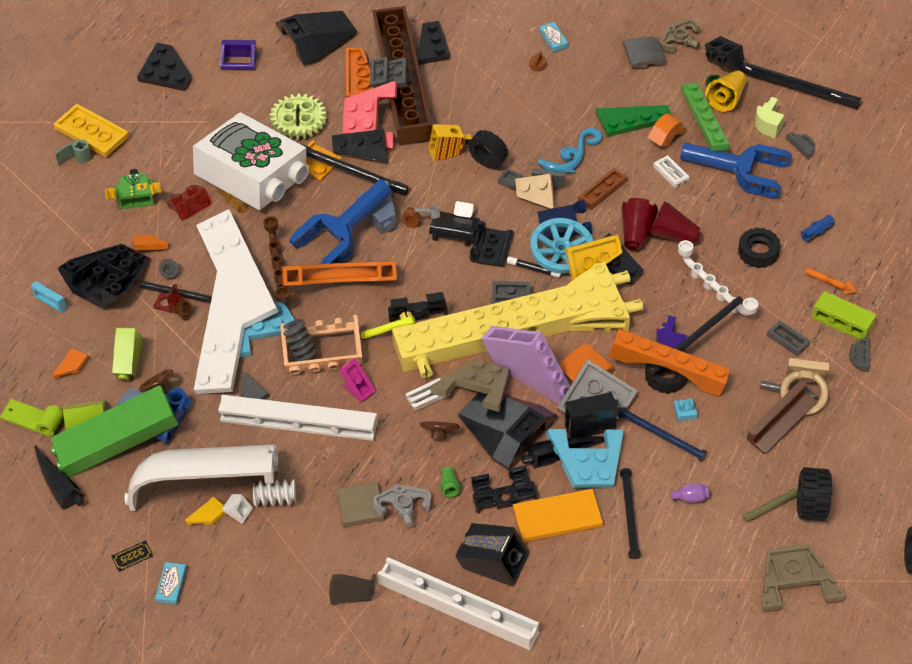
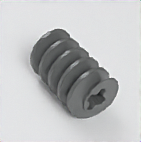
[283,319,316,362]

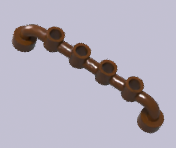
[263,216,291,304]

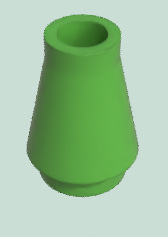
[440,467,461,497]

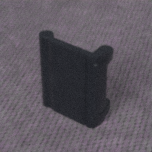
[429,211,480,246]
[470,221,514,267]

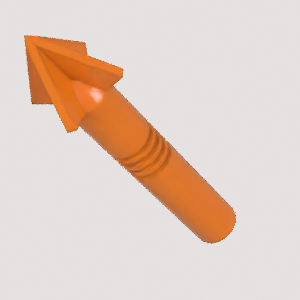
[805,267,857,294]

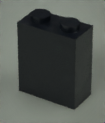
[564,392,620,437]

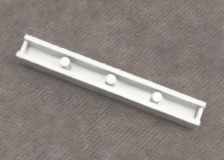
[218,395,378,441]
[378,557,539,650]

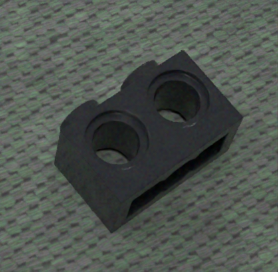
[705,36,745,69]

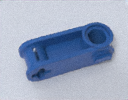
[150,388,192,444]

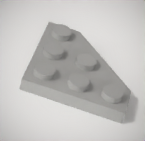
[557,359,638,415]

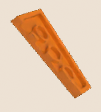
[345,47,373,98]

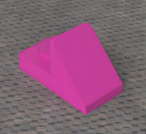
[338,358,376,402]

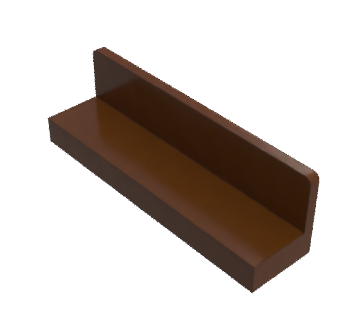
[747,379,817,454]

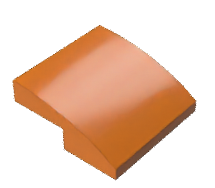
[559,343,614,382]

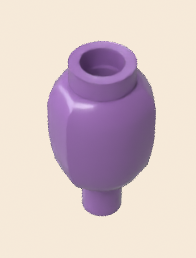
[671,483,709,503]

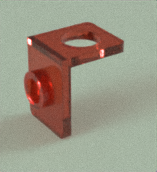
[153,284,181,314]

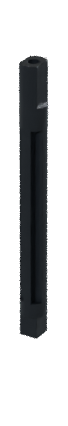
[735,62,862,109]

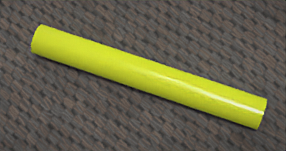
[361,316,415,339]

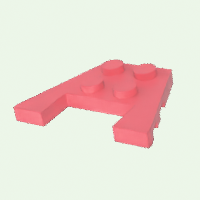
[342,81,397,150]

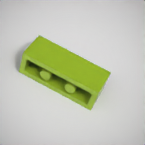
[812,291,877,340]

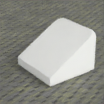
[454,201,476,218]
[222,494,253,523]

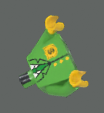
[105,169,162,210]

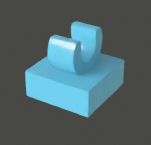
[673,398,697,422]

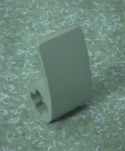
[55,140,91,166]

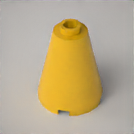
[705,71,747,112]

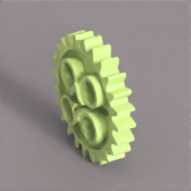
[270,93,327,140]

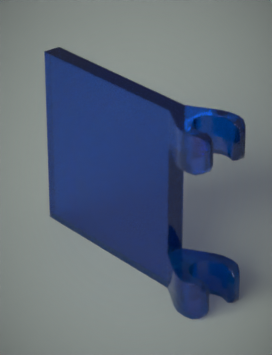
[537,200,593,240]

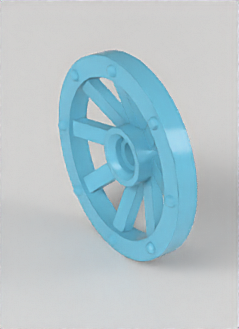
[530,218,593,273]

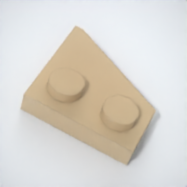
[515,174,555,209]

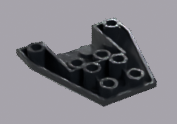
[275,11,357,65]
[58,243,150,308]
[458,392,557,470]

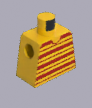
[429,124,472,161]

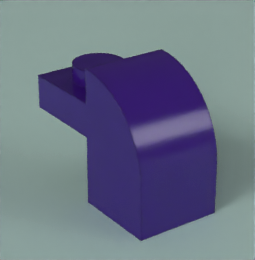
[655,316,687,352]

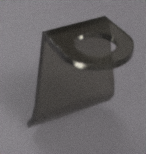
[329,573,376,605]

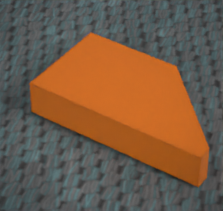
[131,235,168,250]
[52,348,89,379]

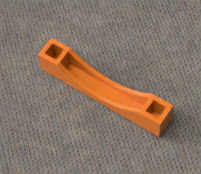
[281,260,397,286]
[608,329,730,397]

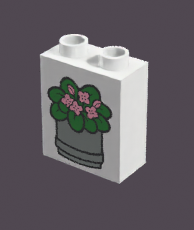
[193,112,309,210]

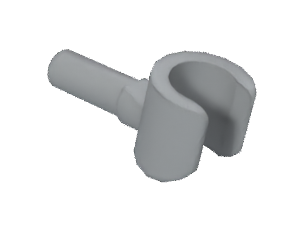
[414,205,440,219]

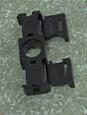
[388,292,448,323]
[471,465,537,514]

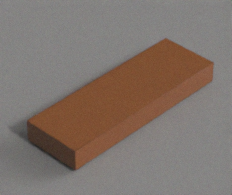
[578,168,628,210]

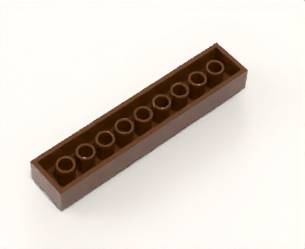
[372,6,432,144]

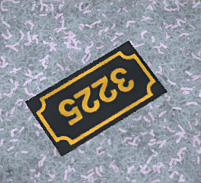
[111,540,153,572]

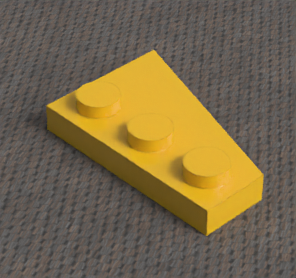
[564,235,622,281]

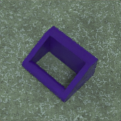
[220,40,257,70]

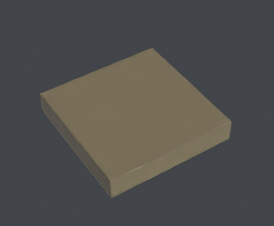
[337,482,384,527]

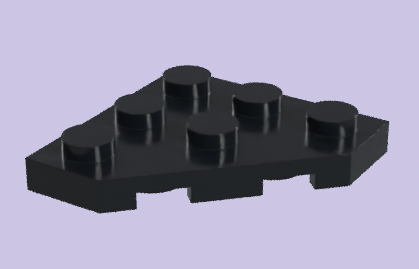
[137,43,192,91]

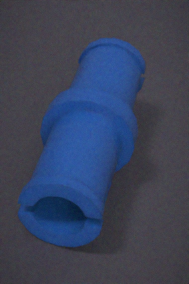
[800,215,835,241]

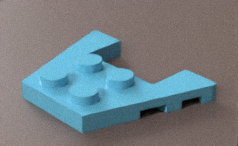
[239,302,294,358]
[546,429,623,488]

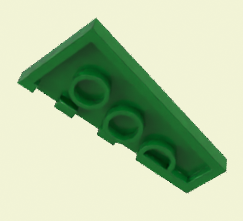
[595,105,673,137]

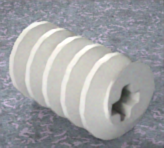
[253,479,296,506]

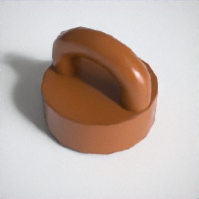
[529,52,546,71]
[402,207,421,227]

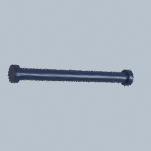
[619,407,707,462]

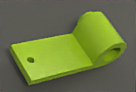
[0,399,64,436]

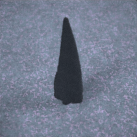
[521,436,605,469]
[34,445,85,509]

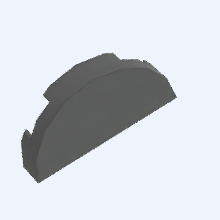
[786,132,815,160]
[531,169,567,188]
[849,338,870,373]

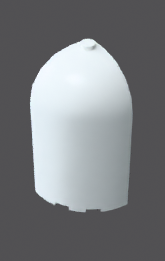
[125,444,278,511]

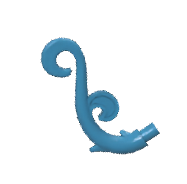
[537,128,602,173]

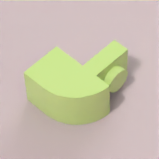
[755,97,784,138]

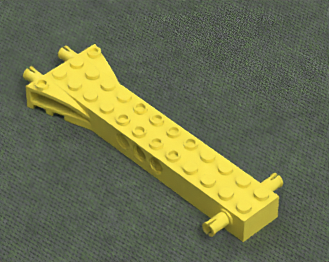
[392,261,643,378]

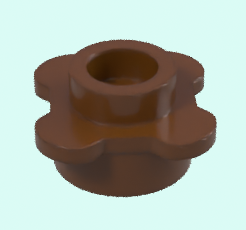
[173,298,194,320]

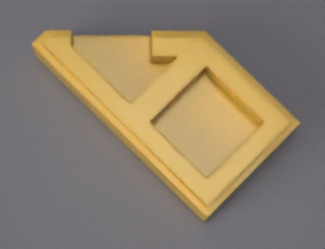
[185,497,227,525]

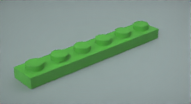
[680,83,729,152]

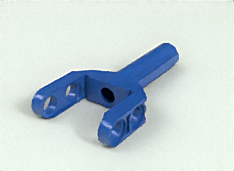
[680,142,792,198]
[289,179,392,264]

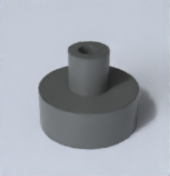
[159,259,178,278]

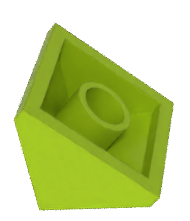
[63,400,106,430]

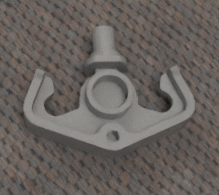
[372,485,431,527]

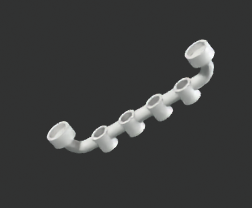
[678,240,758,316]

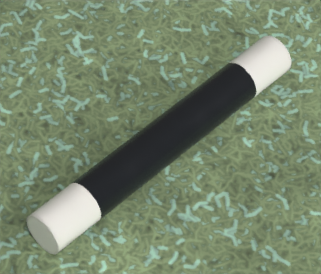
[507,256,562,278]

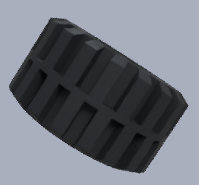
[797,467,832,521]

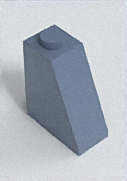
[356,180,396,234]

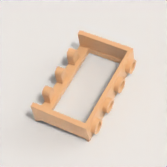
[280,315,363,375]

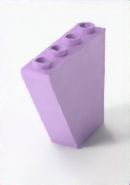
[481,326,570,404]

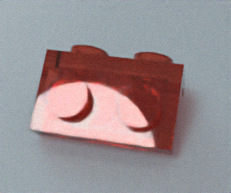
[166,185,211,220]

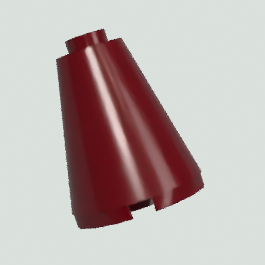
[621,198,658,251]
[649,201,702,244]

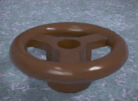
[139,369,174,392]
[420,421,459,439]

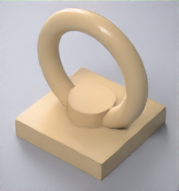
[780,358,829,415]

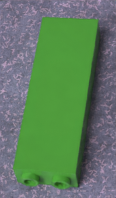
[51,385,179,477]

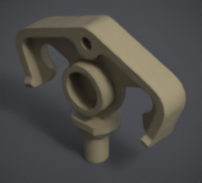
[661,19,700,54]

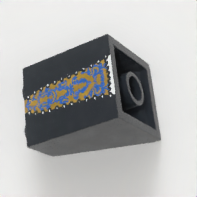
[455,523,529,587]

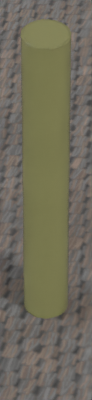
[743,489,797,522]

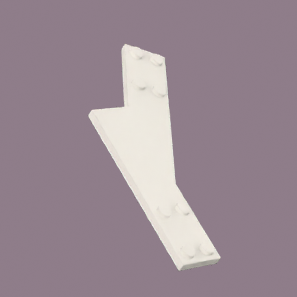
[194,209,278,394]

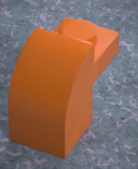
[648,113,687,147]

